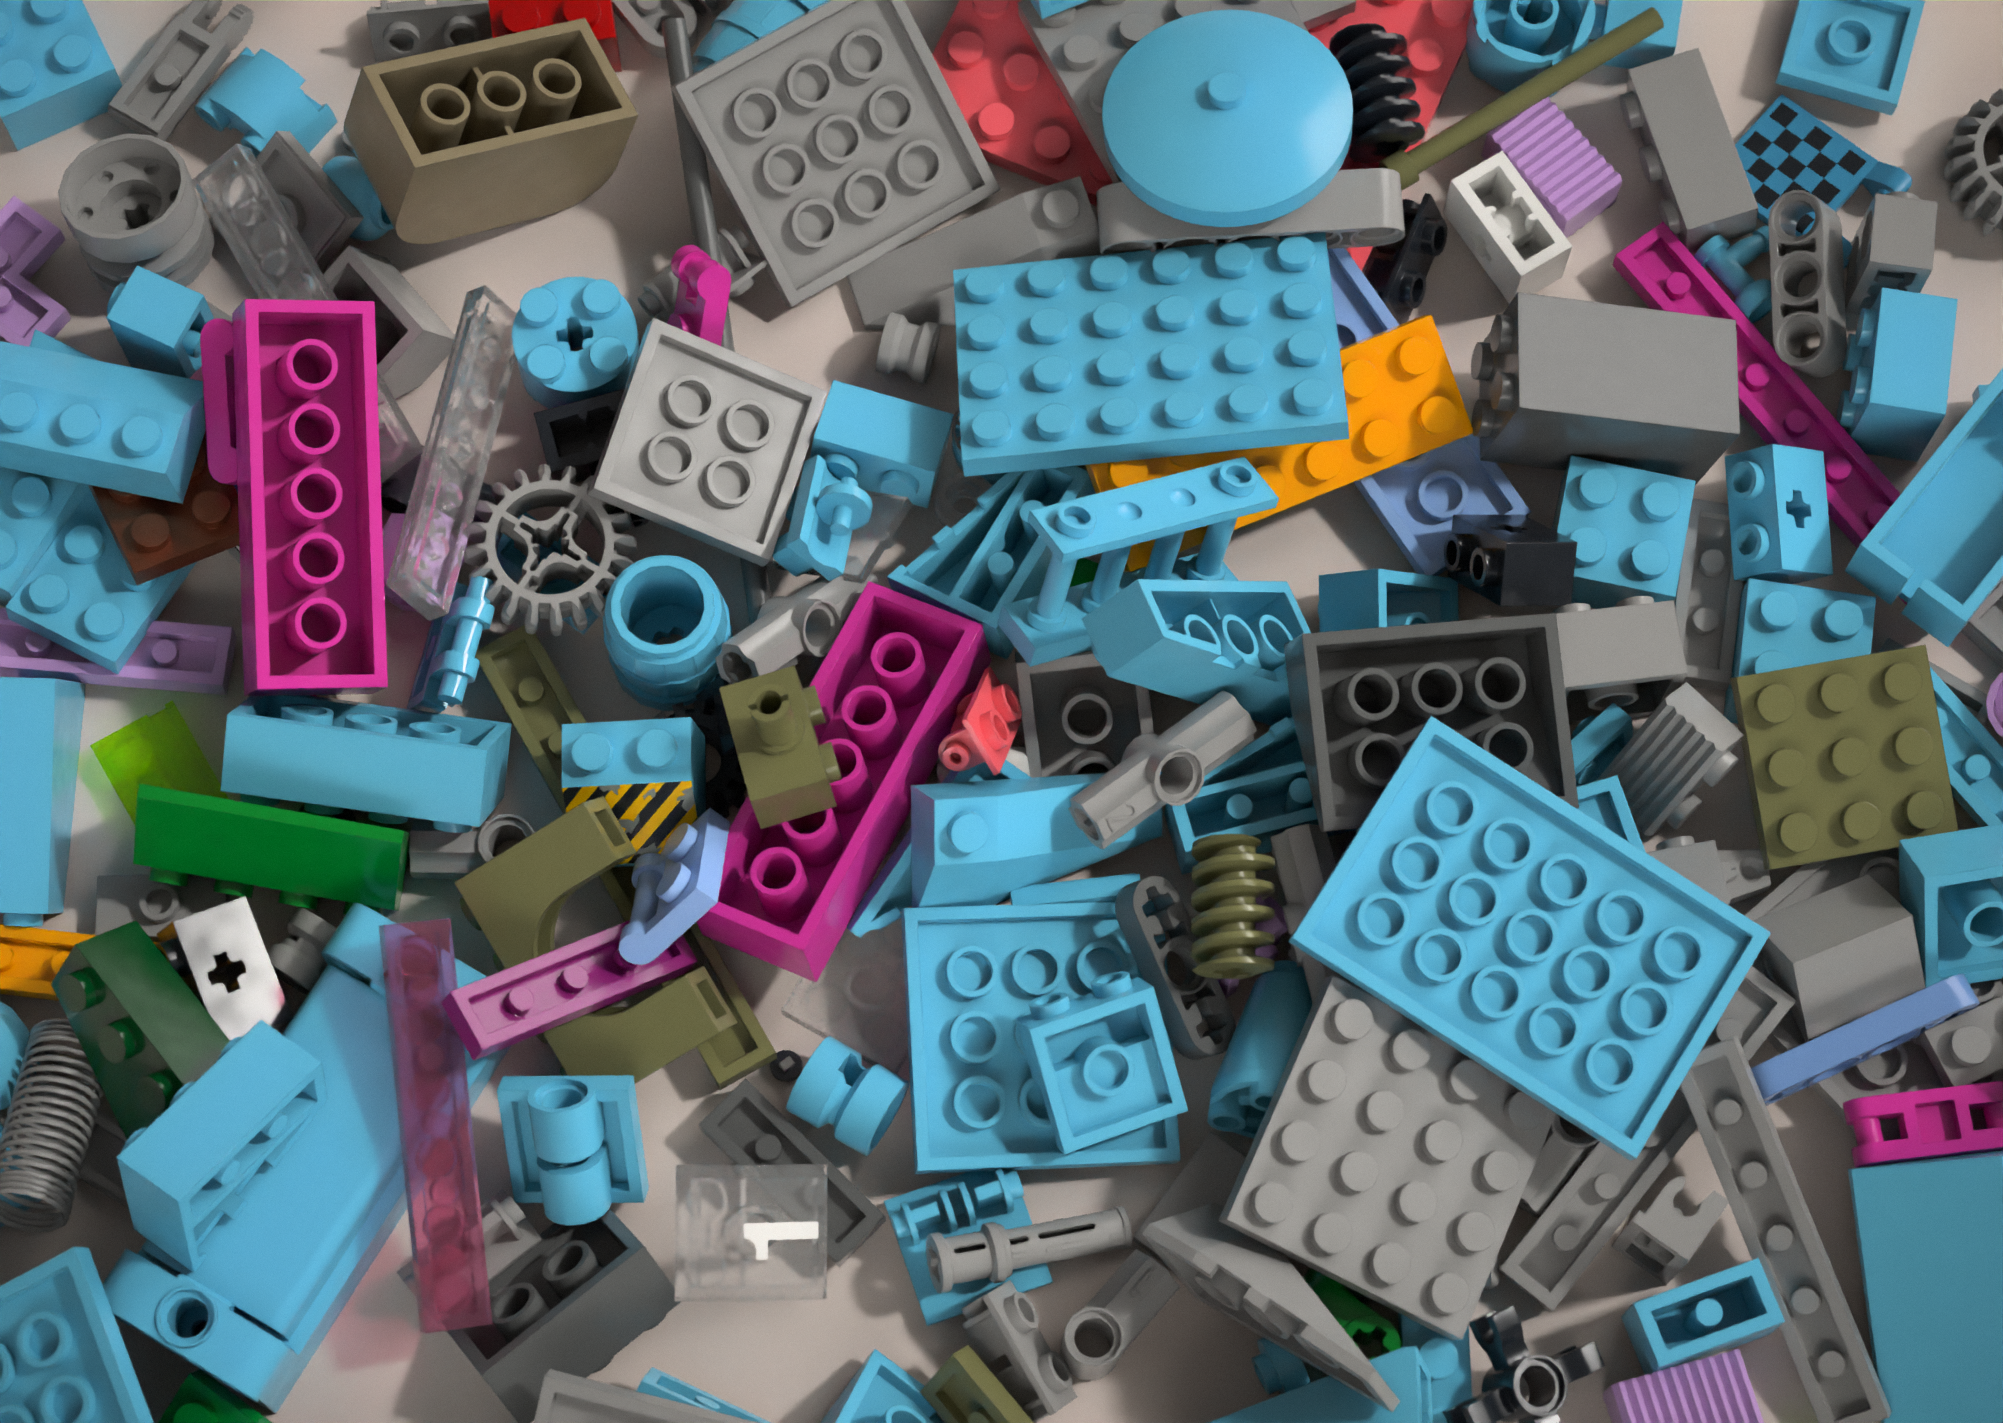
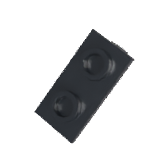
[1364,193,1447,325]

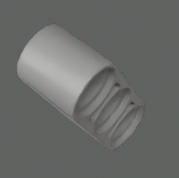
[1768,190,1847,378]

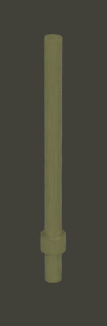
[1379,7,1664,191]

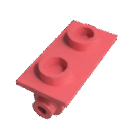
[938,667,1022,776]

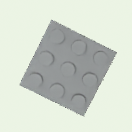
[587,318,827,567]

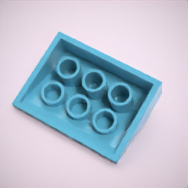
[1848,1150,2003,1423]

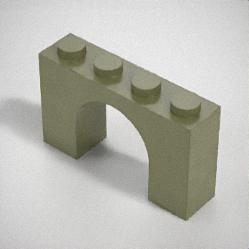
[454,796,737,1084]

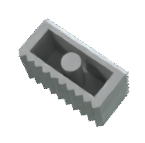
[1596,682,1744,836]

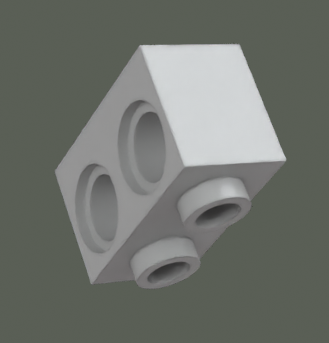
[1845,191,1938,315]

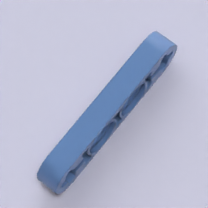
[1751,974,1979,1106]

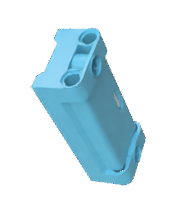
[102,902,512,1414]

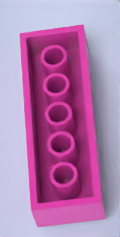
[232,299,388,696]
[696,581,992,982]

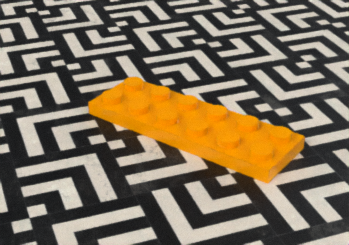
[1085,315,1473,572]

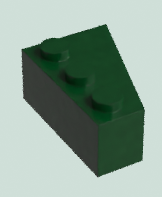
[51,920,230,1140]

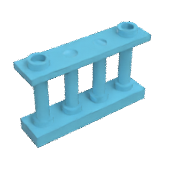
[997,456,1279,667]

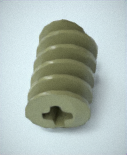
[1191,834,1275,979]

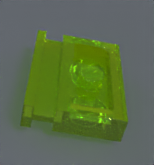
[90,700,229,825]

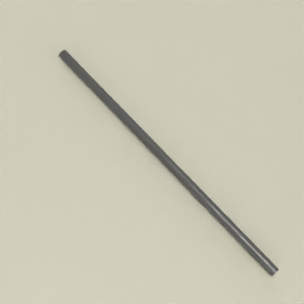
[662,17,771,625]

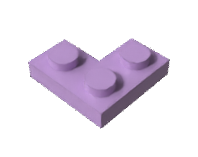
[0,196,71,347]

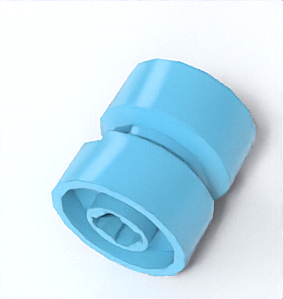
[786,1036,909,1156]

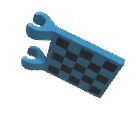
[1735,94,1912,269]

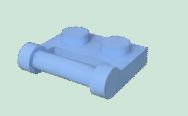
[618,808,730,965]

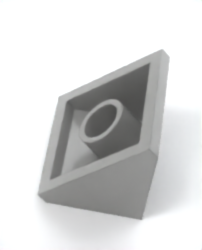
[1753,874,1926,1042]

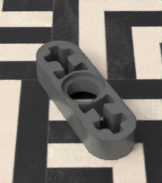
[1115,876,1236,1060]

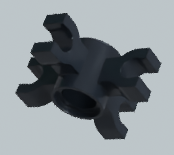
[1443,1306,1605,1423]

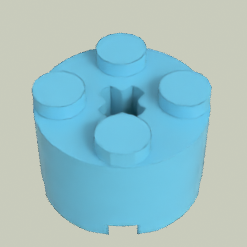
[1466,0,1596,97]
[512,277,640,409]

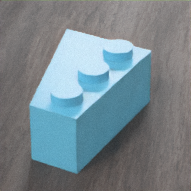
[887,466,1096,660]

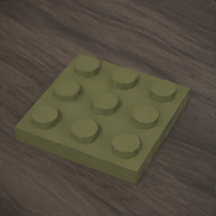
[1730,645,1958,870]

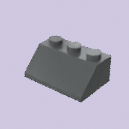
[440,1208,683,1423]

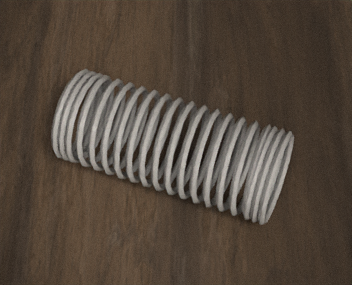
[0,1018,103,1232]

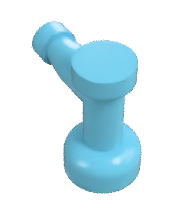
[1694,225,1772,324]

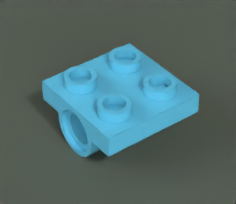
[497,1075,649,1225]

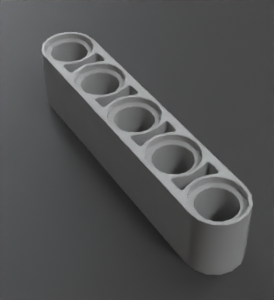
[1096,168,1405,256]

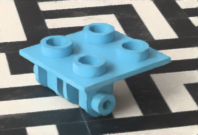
[884,1169,1053,1327]

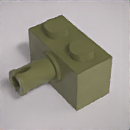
[719,665,842,829]

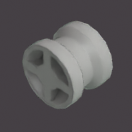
[876,312,940,384]

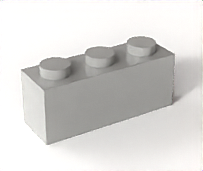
[1619,48,1758,252]

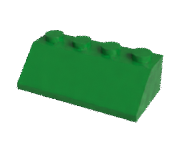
[133,783,410,915]

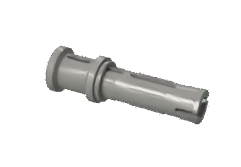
[926,1206,1132,1294]

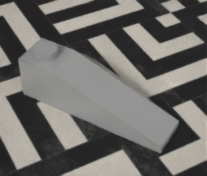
[847,176,1102,330]

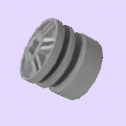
[58,133,215,293]

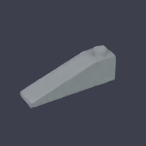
[1142,1202,1400,1412]

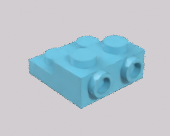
[1015,971,1188,1154]

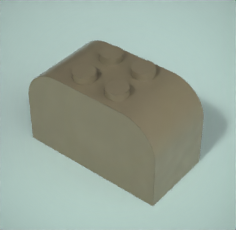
[344,18,639,244]

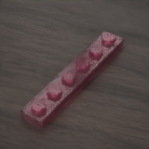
[379,918,492,1333]

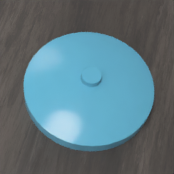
[1102,10,1353,227]

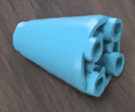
[1207,960,1313,1139]

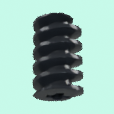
[1329,23,1425,163]

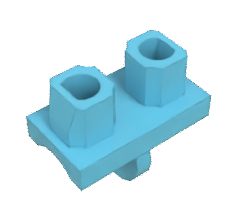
[772,454,873,581]

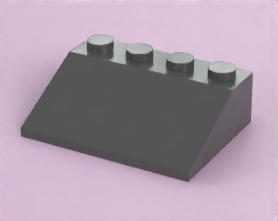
[1284,613,1579,832]

